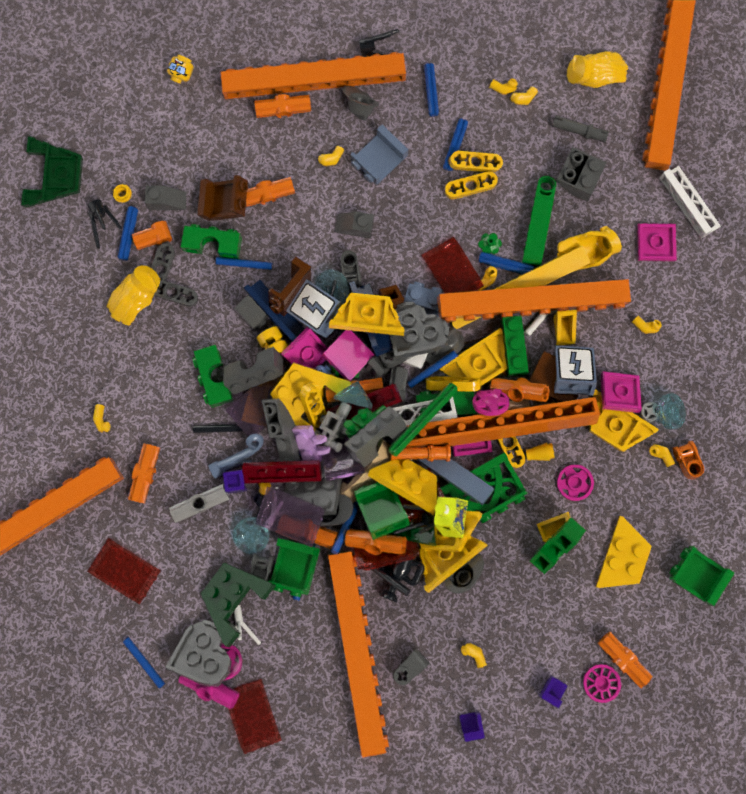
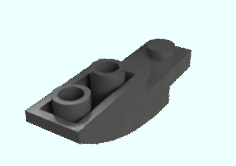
[261,398,300,461]

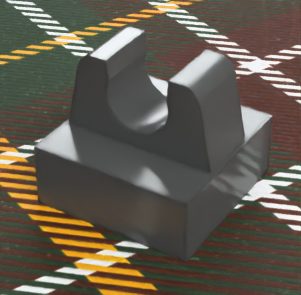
[366,356,392,379]

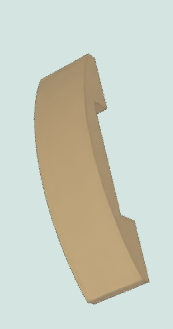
[340,438,391,503]

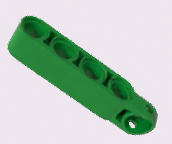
[522,176,557,266]

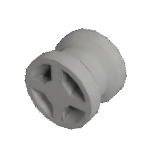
[638,402,661,423]

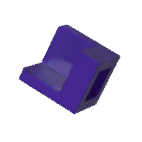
[223,470,247,494]
[539,675,567,709]
[460,711,485,742]

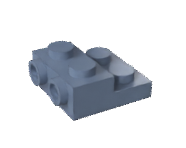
[404,282,445,317]

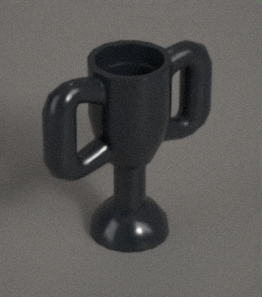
[378,552,425,603]

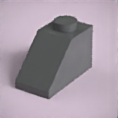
[145,186,187,210]
[334,211,374,239]
[234,295,268,332]

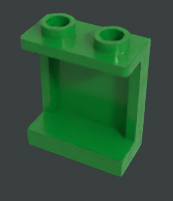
[354,482,410,540]
[267,538,320,598]
[669,546,735,606]

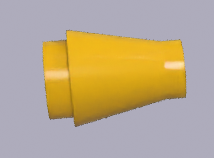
[526,442,555,461]

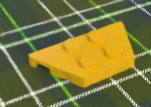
[329,293,404,336]
[440,328,507,387]
[589,389,659,452]
[367,459,437,515]
[413,510,482,552]
[596,516,652,588]
[419,536,488,593]

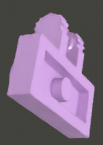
[292,425,330,462]

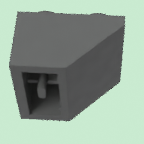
[557,147,607,202]

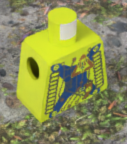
[434,497,468,538]

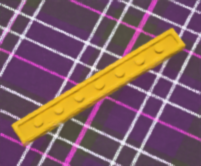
[451,245,590,329]

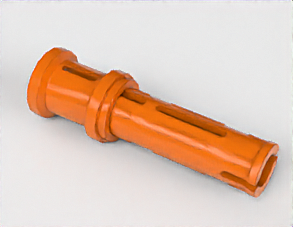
[390,444,451,462]

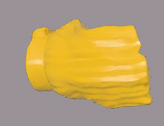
[567,51,628,88]
[557,226,622,273]
[107,265,160,326]

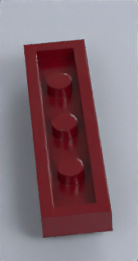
[326,383,402,420]
[242,460,322,484]

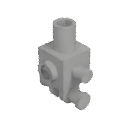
[314,402,352,452]

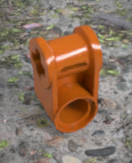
[672,441,704,480]

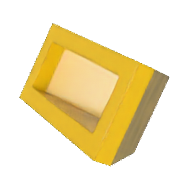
[553,310,577,346]
[537,512,570,542]

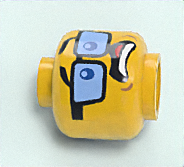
[167,54,194,84]

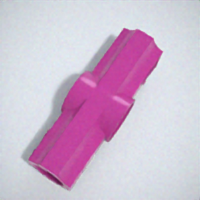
[179,676,239,709]

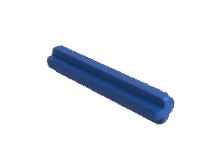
[424,63,439,117]
[443,118,468,171]
[117,206,138,261]
[478,252,534,274]

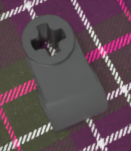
[341,250,362,289]
[250,553,274,581]
[393,648,430,685]

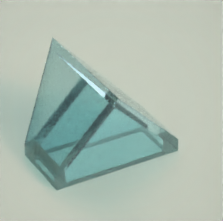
[333,381,373,409]

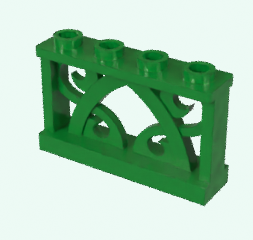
[437,452,528,524]

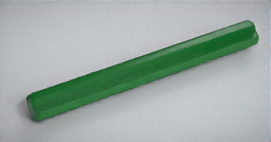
[389,383,458,457]

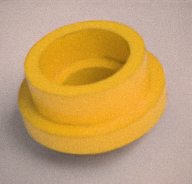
[113,184,132,203]

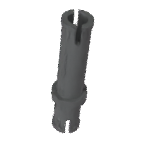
[552,115,609,142]

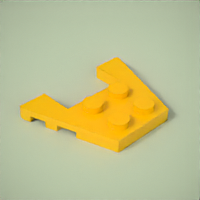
[270,362,351,431]

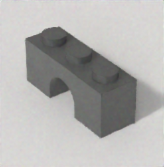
[224,347,284,394]
[345,406,407,468]

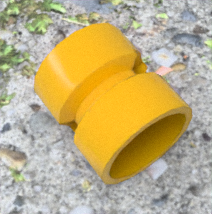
[256,326,288,357]

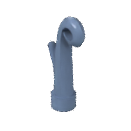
[208,434,264,479]

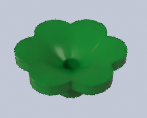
[478,233,502,254]

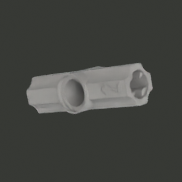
[169,484,230,523]

